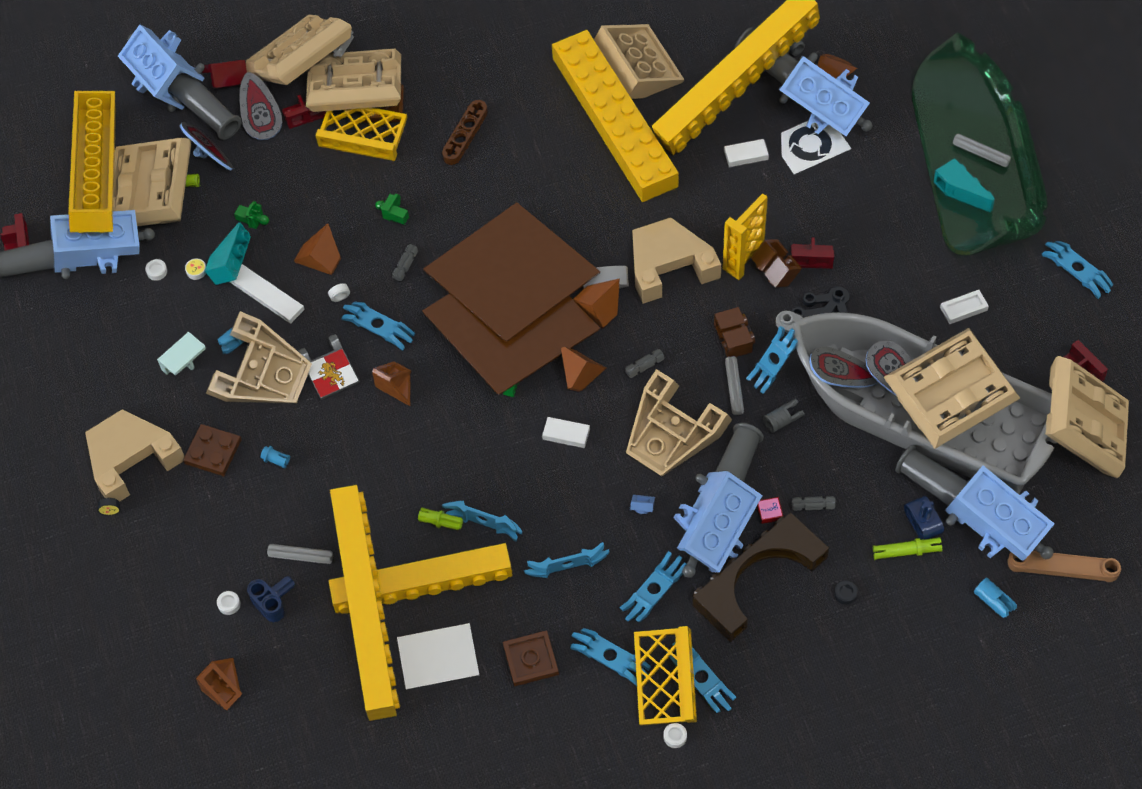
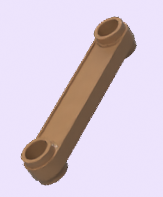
[1007,551,1121,582]

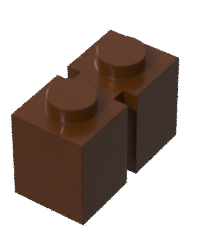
[751,239,802,288]
[714,307,755,357]

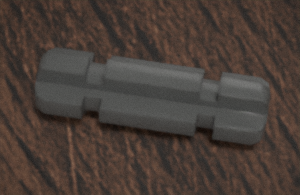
[392,244,418,281]
[625,349,664,378]
[792,496,836,511]

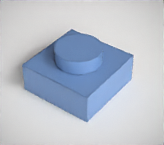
[630,495,655,514]

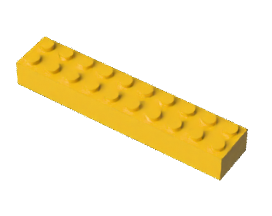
[652,0,820,155]
[552,30,679,202]
[69,91,116,233]
[330,485,400,721]

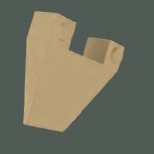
[632,218,721,304]
[206,311,312,403]
[626,369,732,476]
[85,410,184,501]

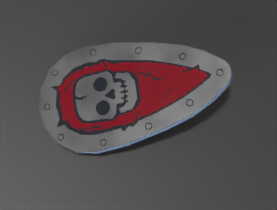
[240,72,282,140]
[180,122,233,171]
[865,340,919,395]
[809,346,879,388]

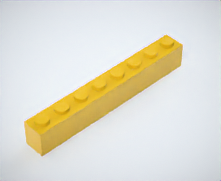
[329,543,512,614]

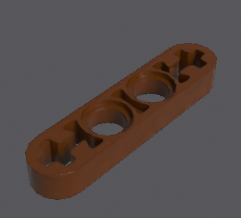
[442,100,488,165]

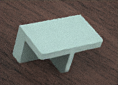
[157,332,206,375]

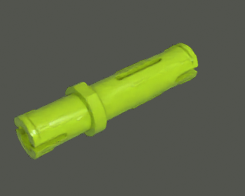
[872,537,942,560]

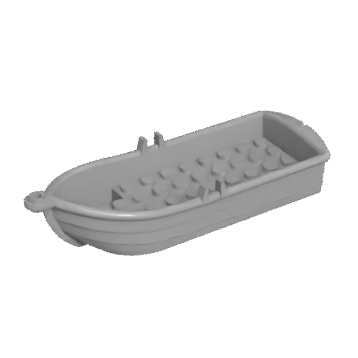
[776,311,1057,494]

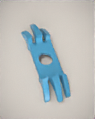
[1042,241,1113,299]
[341,302,415,351]
[746,326,798,393]
[442,501,522,541]
[524,542,609,578]
[620,551,687,622]
[570,628,651,686]
[666,642,736,713]

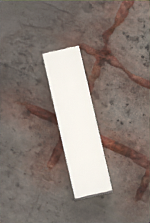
[230,264,304,324]

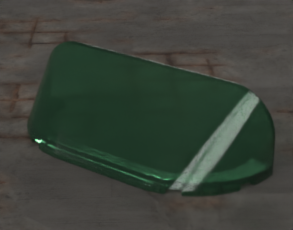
[912,32,1048,256]

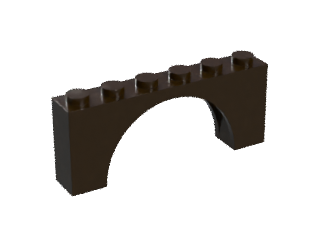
[693,513,829,642]

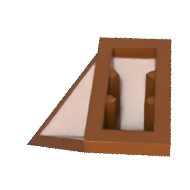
[817,54,858,79]
[294,223,341,275]
[573,278,620,329]
[561,347,606,392]
[372,361,411,406]
[196,658,242,710]

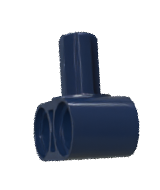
[904,496,944,540]
[247,576,295,622]

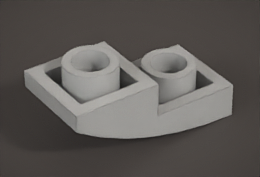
[583,266,629,288]

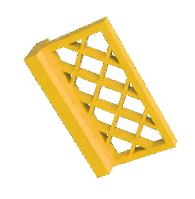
[315,108,408,161]
[723,193,768,280]
[634,626,697,725]

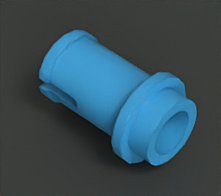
[261,446,290,468]

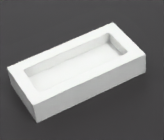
[724,139,769,167]
[940,290,989,324]
[542,417,590,448]

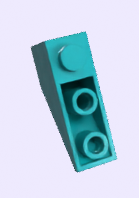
[934,158,995,212]
[205,222,251,285]

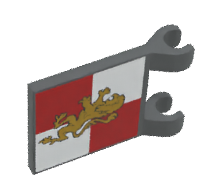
[298,334,360,400]

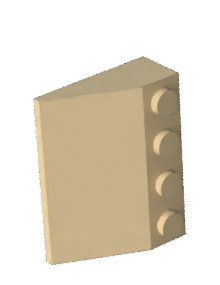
[594,24,684,99]

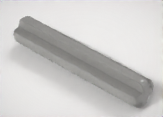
[333,30,354,58]
[953,134,1011,167]
[725,356,744,415]
[267,544,333,564]

